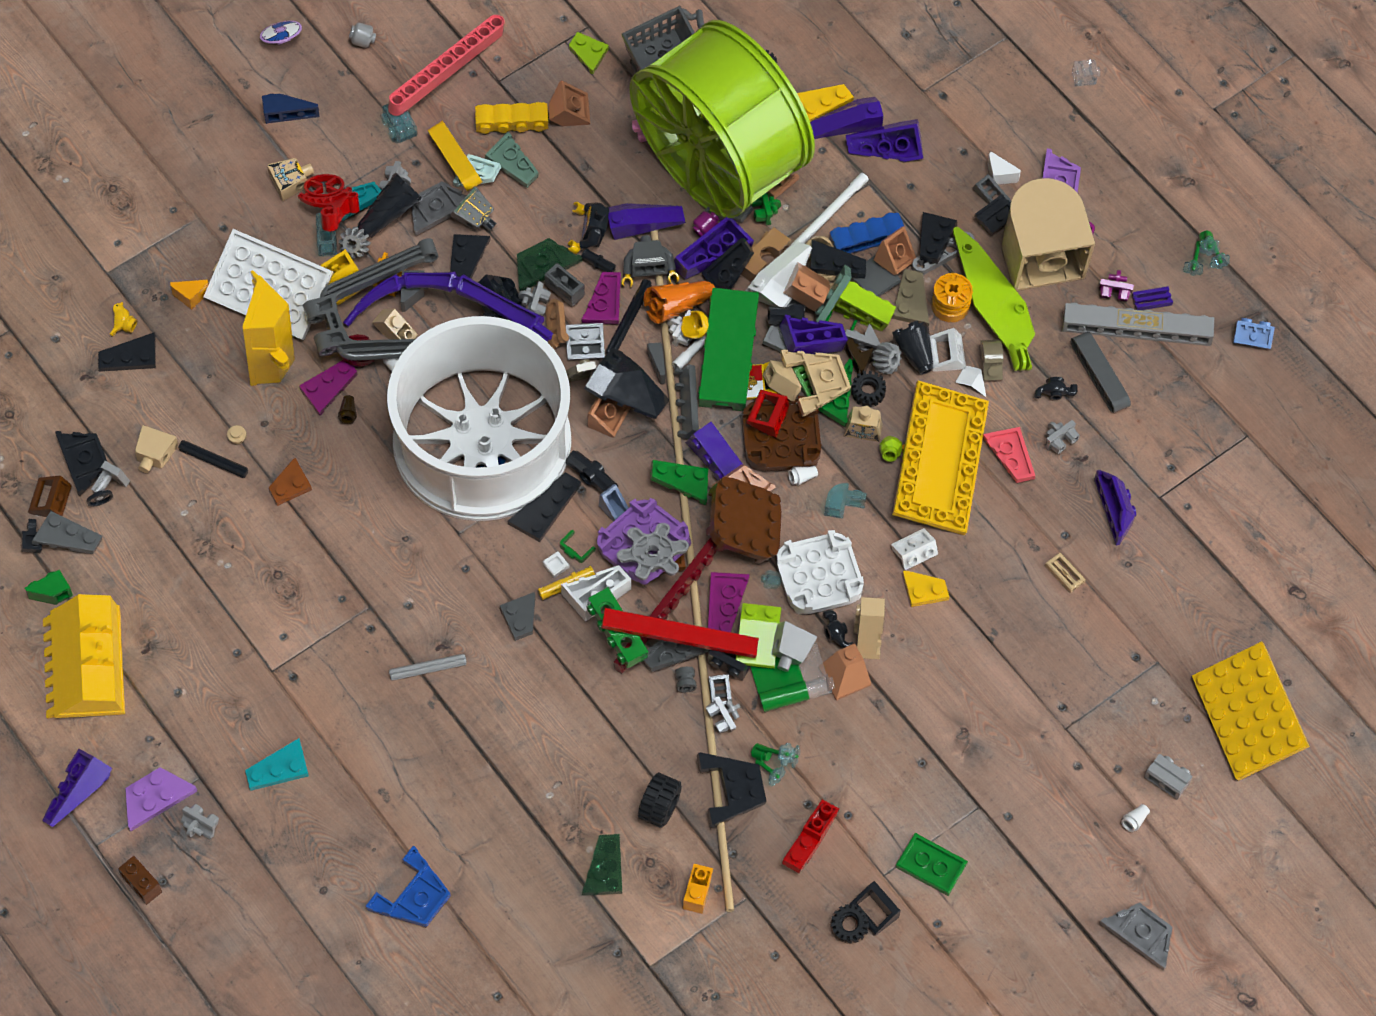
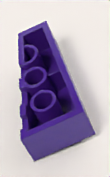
[674,217,754,280]

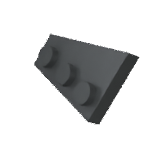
[32,511,103,554]
[642,622,710,672]

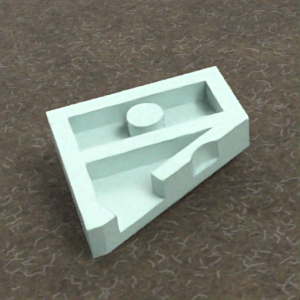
[453,154,501,187]

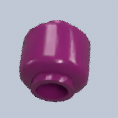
[692,211,720,237]

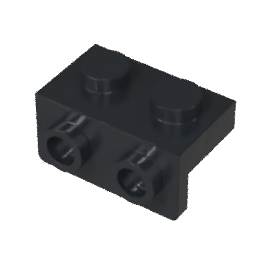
[708,650,751,681]

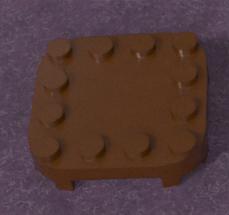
[742,395,822,471]
[706,477,782,564]

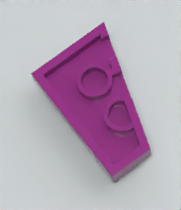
[582,272,621,324]
[299,360,357,416]

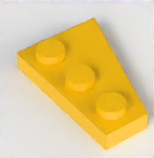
[797,84,854,122]

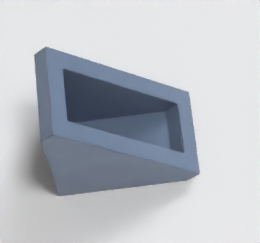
[599,484,629,522]

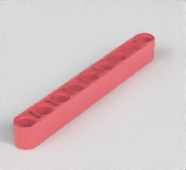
[388,15,505,116]

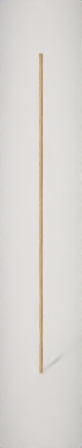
[650,230,734,912]

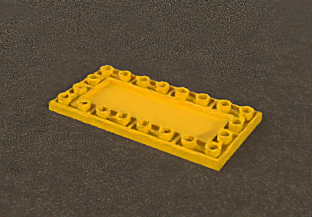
[892,381,989,536]

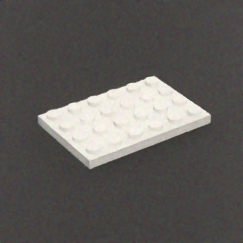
[204,229,333,340]

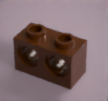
[118,856,162,905]

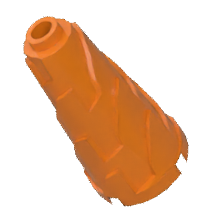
[644,281,715,324]

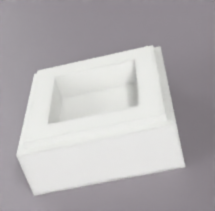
[542,551,569,578]

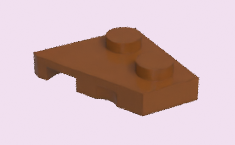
[269,458,312,506]

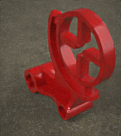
[298,174,360,231]

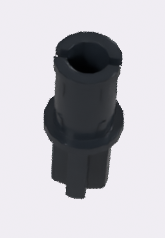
[581,248,616,272]

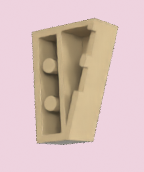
[854,597,885,659]

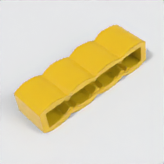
[475,102,549,134]

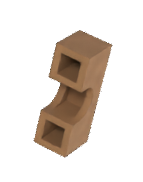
[741,227,791,282]

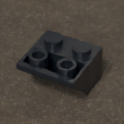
[478,274,526,315]

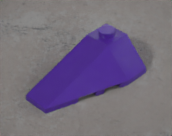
[608,203,686,240]
[42,749,112,827]

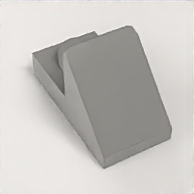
[845,324,881,355]

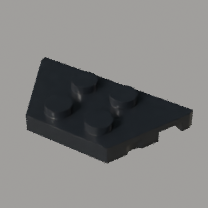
[55,431,107,495]

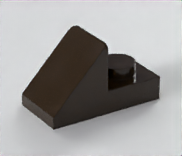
[844,338,873,375]

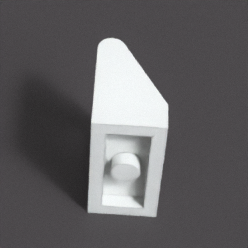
[930,328,966,371]

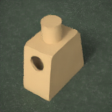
[135,425,178,473]

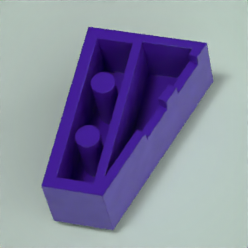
[780,315,848,354]
[685,422,743,480]

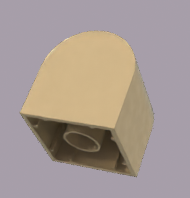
[1002,178,1095,291]

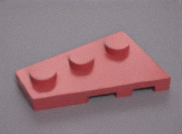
[983,427,1035,483]

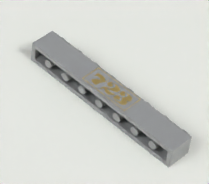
[1062,303,1214,346]

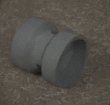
[675,666,697,693]

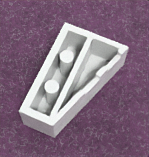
[561,565,631,622]

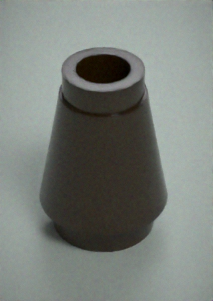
[338,395,357,424]

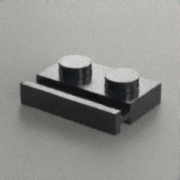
[974,193,1011,236]

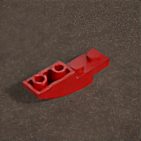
[782,799,839,873]

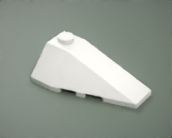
[748,241,812,307]

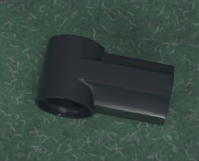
[767,304,805,324]

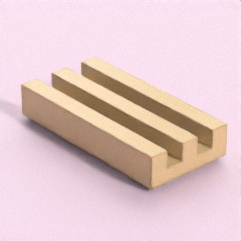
[1045,553,1086,593]

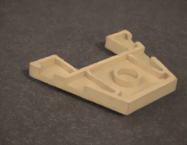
[780,350,851,417]

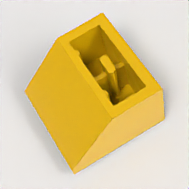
[320,249,365,305]

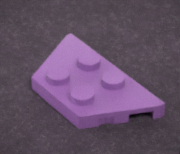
[1042,148,1081,193]
[125,768,197,831]

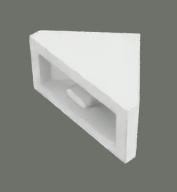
[987,152,1021,185]

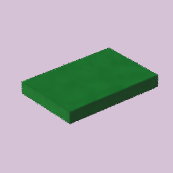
[895,833,968,896]

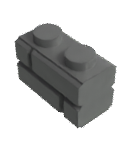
[545,263,585,306]

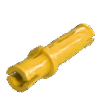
[538,566,595,600]

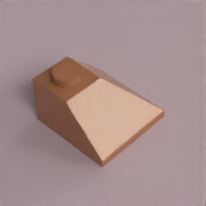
[548,81,590,126]
[818,643,871,701]

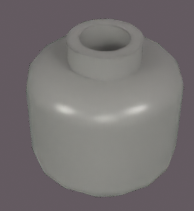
[349,22,376,48]

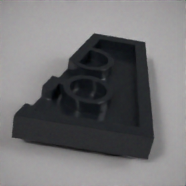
[920,212,957,264]
[98,332,156,372]

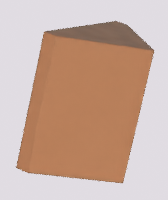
[874,226,916,275]
[588,397,631,437]

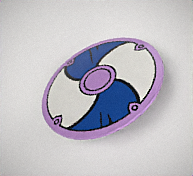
[260,21,302,45]

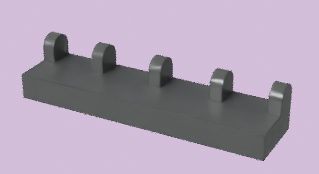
[674,364,699,439]

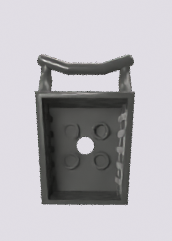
[622,6,704,74]

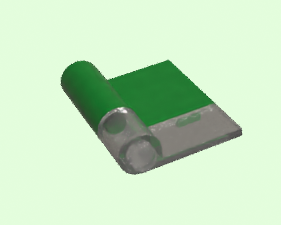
[751,643,835,712]

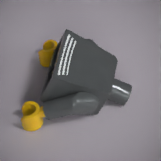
[622,235,679,288]

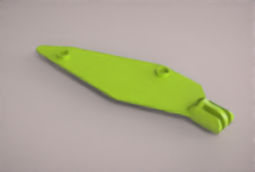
[953,227,1035,371]

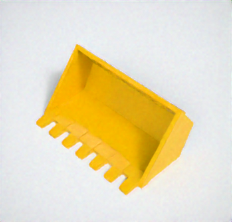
[43,594,125,719]

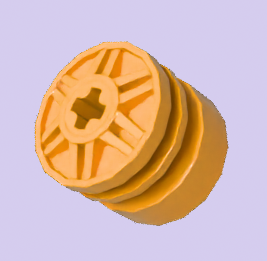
[931,273,973,322]

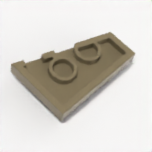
[892,269,929,327]
[566,359,596,382]

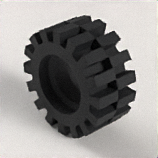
[851,371,886,407]
[831,904,869,943]

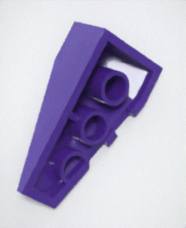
[810,97,884,139]
[846,119,923,162]

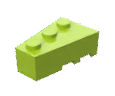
[831,281,896,332]

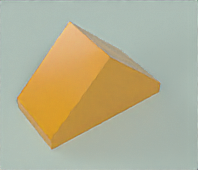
[170,280,209,309]

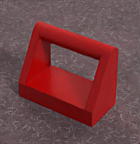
[746,390,789,437]

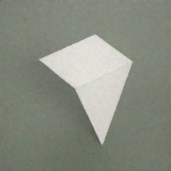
[955,366,986,397]

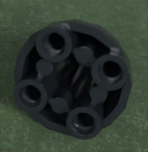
[892,321,933,375]

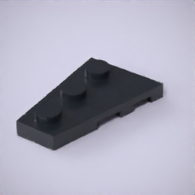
[450,234,491,279]
[702,237,754,290]
[810,240,866,279]

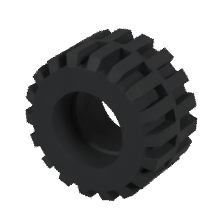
[638,772,682,828]

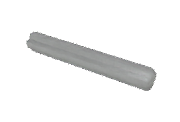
[389,654,466,680]

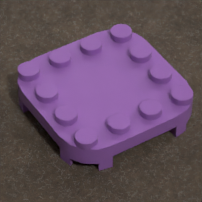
[597,498,691,585]

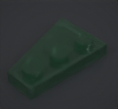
[582,834,622,896]

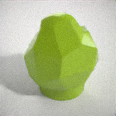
[879,436,902,462]

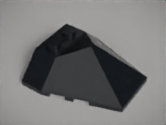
[584,347,669,419]

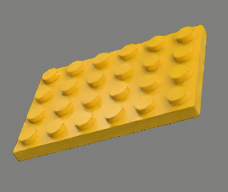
[1192,641,1310,781]

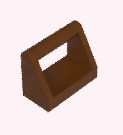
[28,475,72,517]

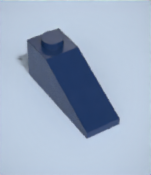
[262,93,320,124]

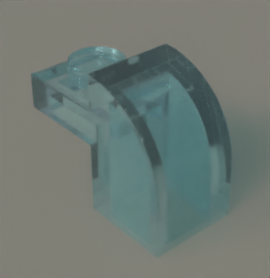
[824,483,867,519]

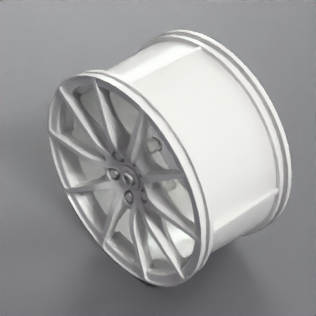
[387,316,571,521]

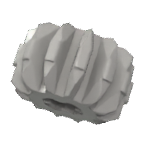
[338,227,371,258]
[872,342,902,374]

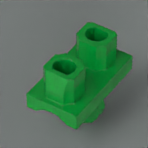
[751,193,782,225]

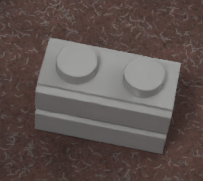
[1144,754,1193,800]

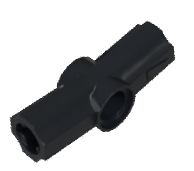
[566,450,619,493]

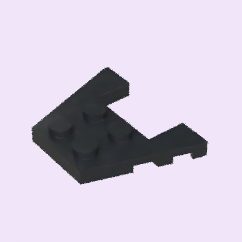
[697,752,767,827]

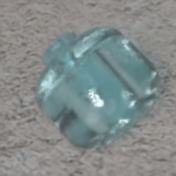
[761,570,781,589]

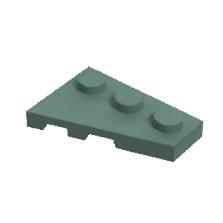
[485,131,539,188]
[815,265,851,322]

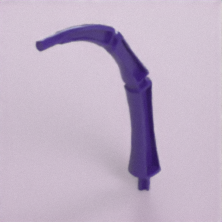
[343,272,554,342]

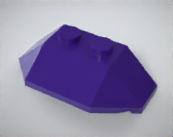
[1094,470,1136,546]

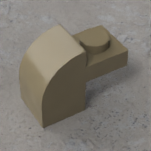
[980,339,1003,381]

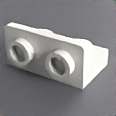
[891,528,938,570]

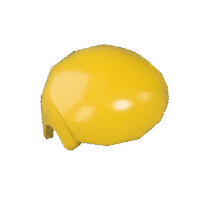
[681,311,709,339]

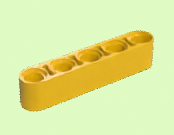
[427,120,482,192]

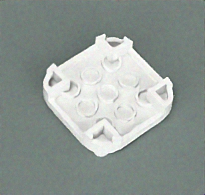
[776,530,864,614]

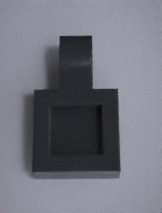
[21,519,42,553]

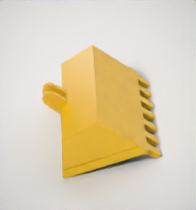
[243,270,295,386]

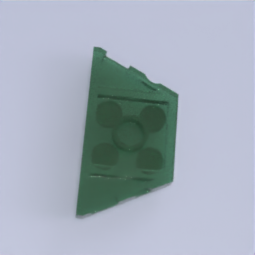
[517,238,582,291]

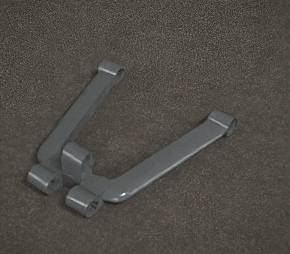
[303,238,439,360]

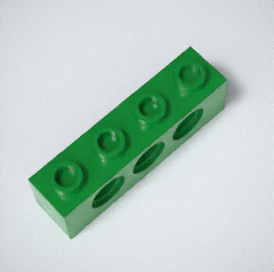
[586,587,648,669]

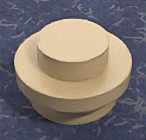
[227,425,246,444]

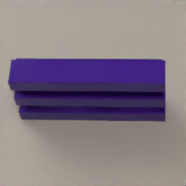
[1132,286,1173,310]

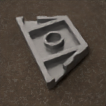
[412,181,466,236]
[1100,903,1173,971]

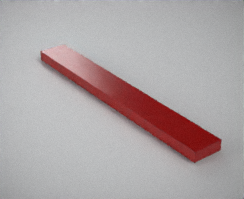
[601,608,759,658]

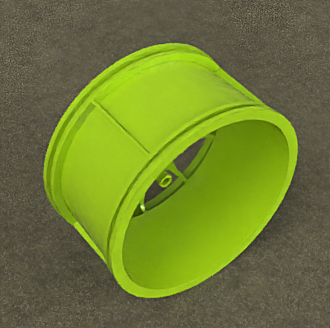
[629,20,815,218]

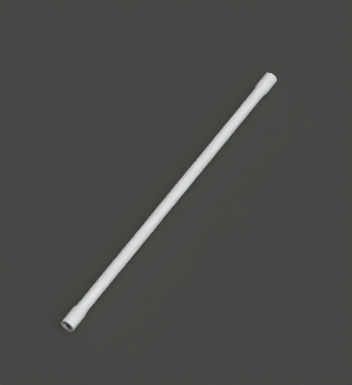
[672,173,869,369]

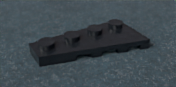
[508,472,581,542]

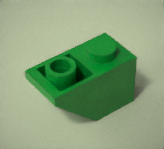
[25,569,73,605]

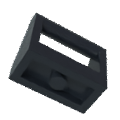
[849,881,901,936]

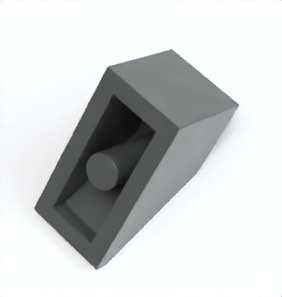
[401,270,428,312]

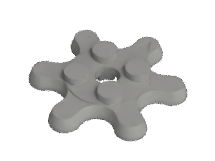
[617,523,689,580]

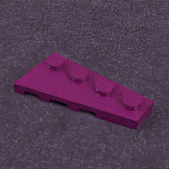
[708,572,750,632]

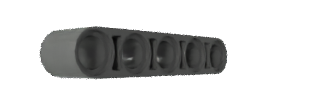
[1071,332,1131,413]

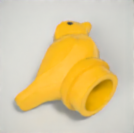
[110,302,138,336]

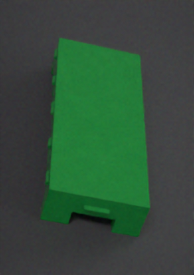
[698,288,759,411]

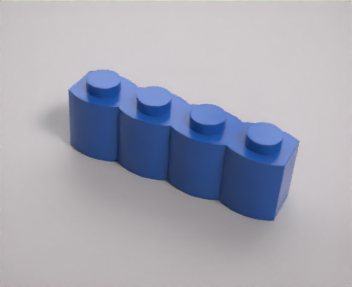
[829,212,904,254]

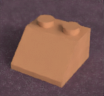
[783,262,830,311]

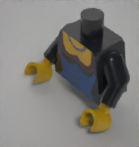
[567,202,609,254]

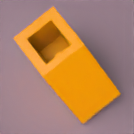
[683,864,713,914]

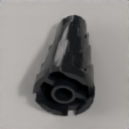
[357,172,422,238]

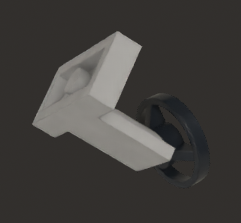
[86,461,130,507]

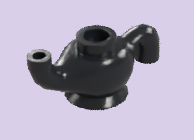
[1034,377,1078,400]
[823,610,854,648]

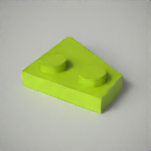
[569,32,609,74]

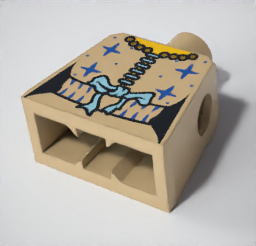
[267,158,314,201]
[844,406,883,442]

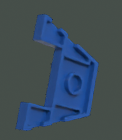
[365,846,451,927]

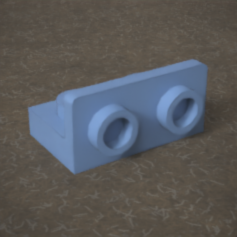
[1233,318,1275,349]

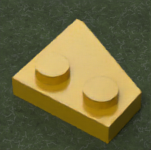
[903,570,949,607]

